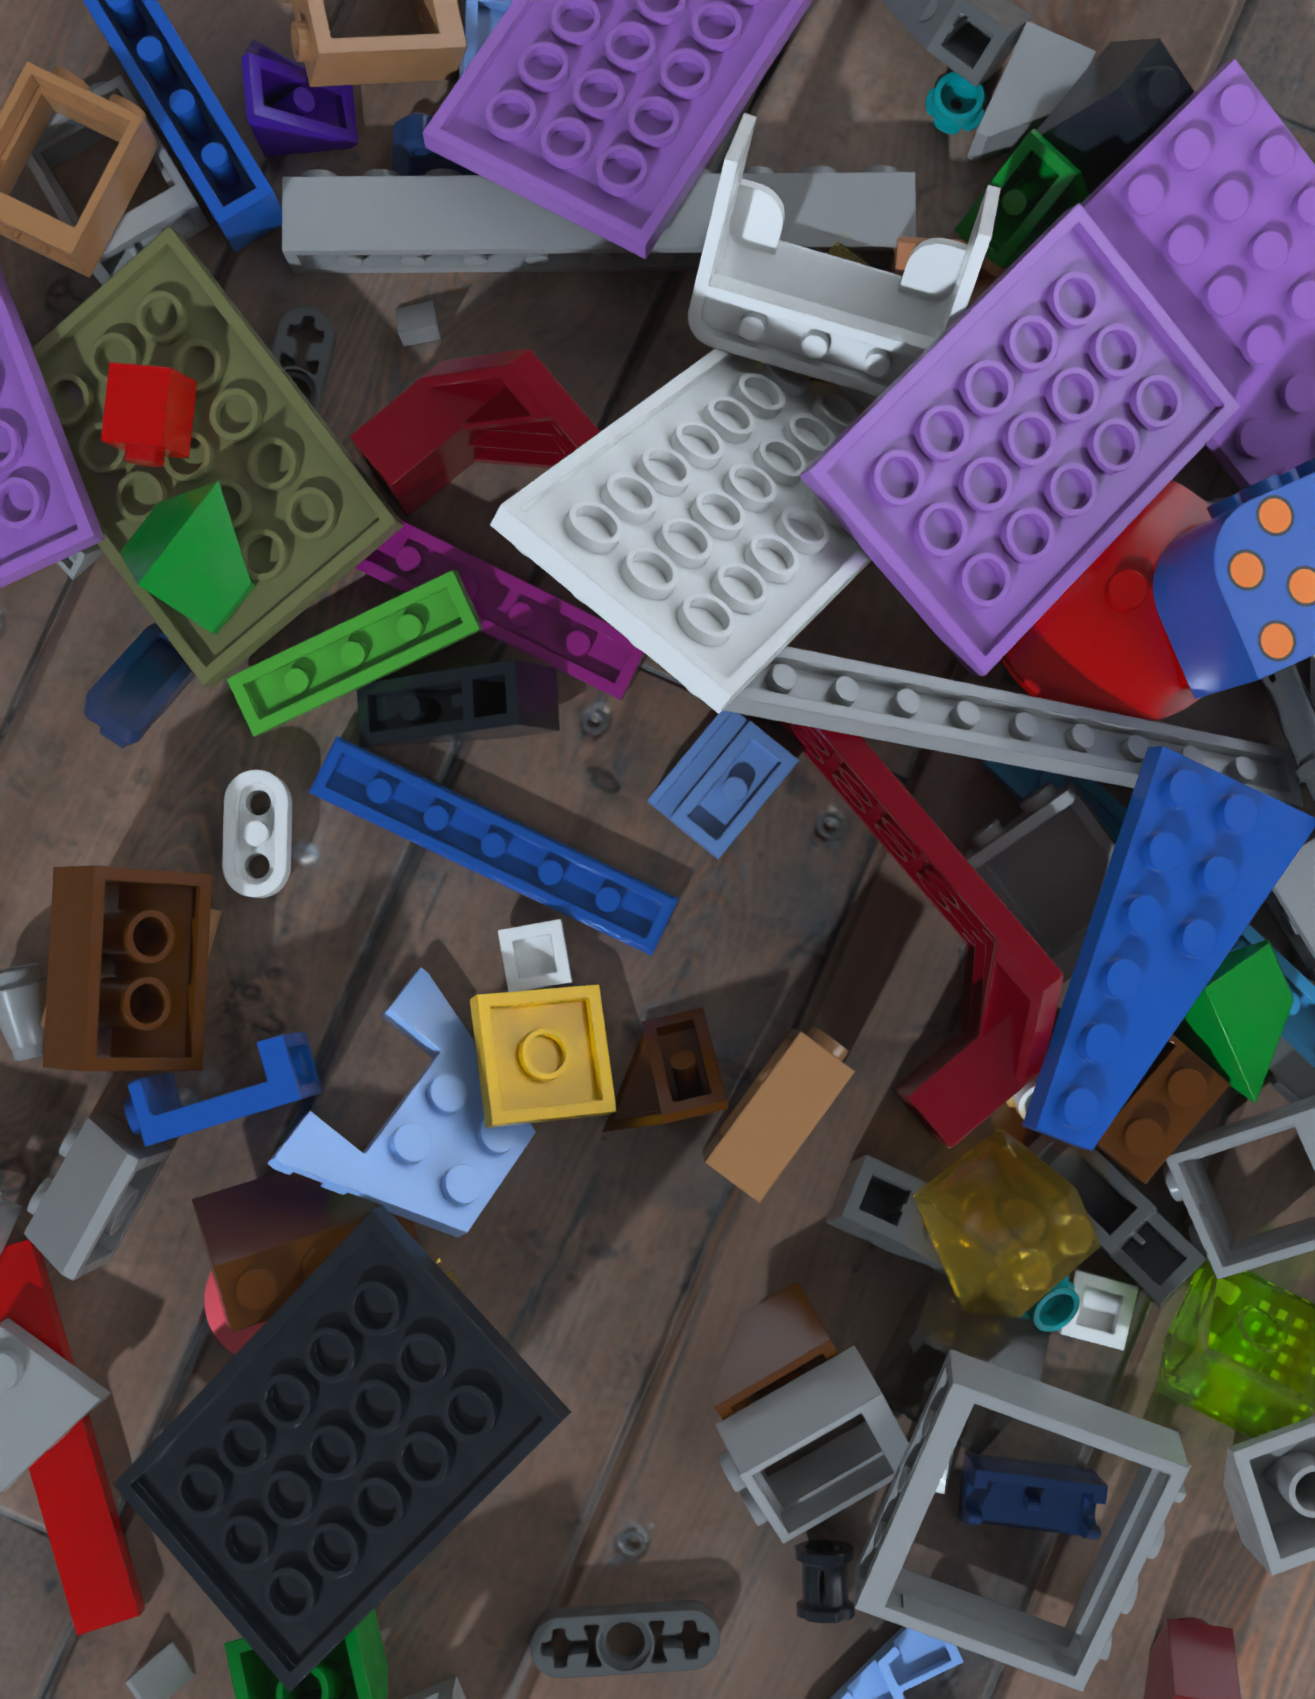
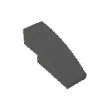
[1015,1134,1206,1309]

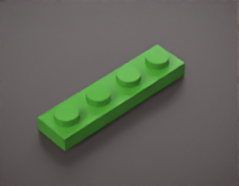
[226,570,484,736]

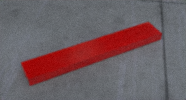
[0,1239,146,1636]

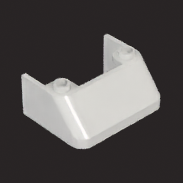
[688,113,1001,396]

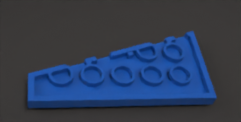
[1022,746,1315,1151]

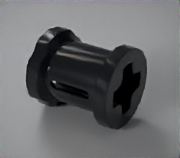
[795,1539,855,1623]

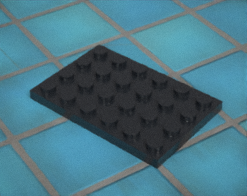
[113,1205,571,1692]

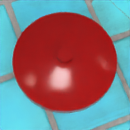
[1001,480,1211,722]

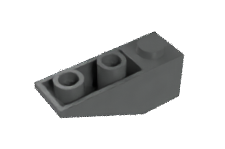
[881,0,1032,87]
[826,1155,1026,1303]

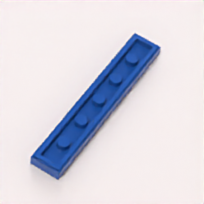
[309,736,679,956]

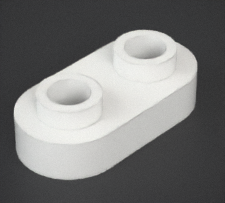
[222,770,292,898]

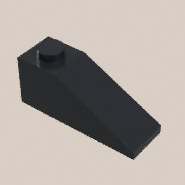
[357,660,560,747]

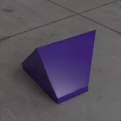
[241,39,358,157]

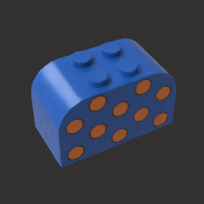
[1153,458,1315,699]

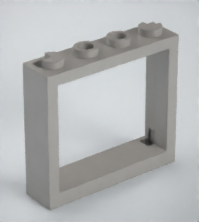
[855,1349,1191,1692]

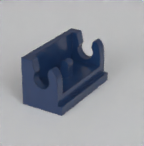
[958,1452,1108,1540]

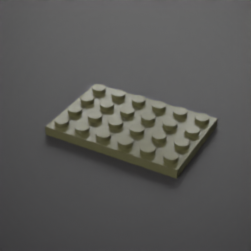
[32,226,405,687]

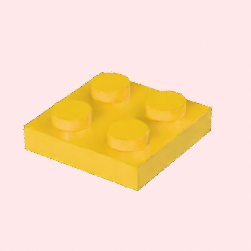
[470,984,617,1128]

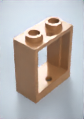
[282,0,467,87]
[0,61,160,278]
[702,1027,855,1203]

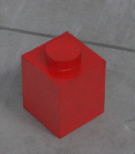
[101,362,197,467]

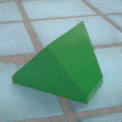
[954,129,1089,269]
[120,481,256,635]
[1173,939,1294,1104]

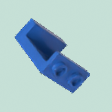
[124,1032,323,1147]

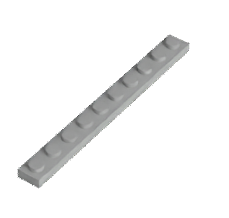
[710,646,1303,809]

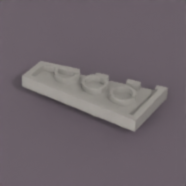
[0,1318,111,1495]

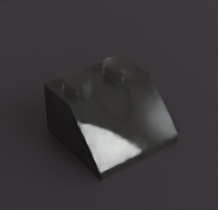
[872,1270,1051,1456]

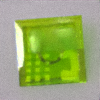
[1156,1261,1315,1438]

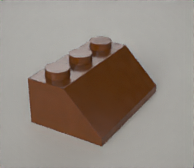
[43,865,212,1072]
[192,1144,421,1332]

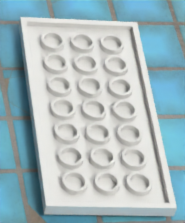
[490,348,879,714]

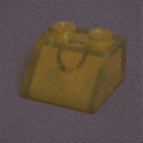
[913,1130,1100,1317]

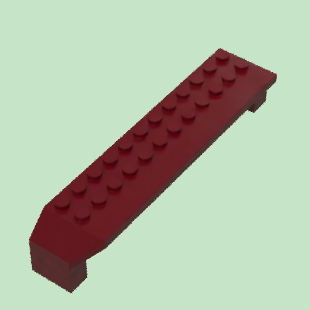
[349,348,1064,1149]

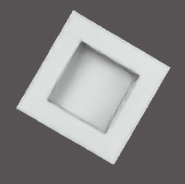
[497,919,573,992]
[1056,1267,1139,1351]

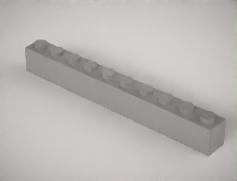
[282,165,916,274]

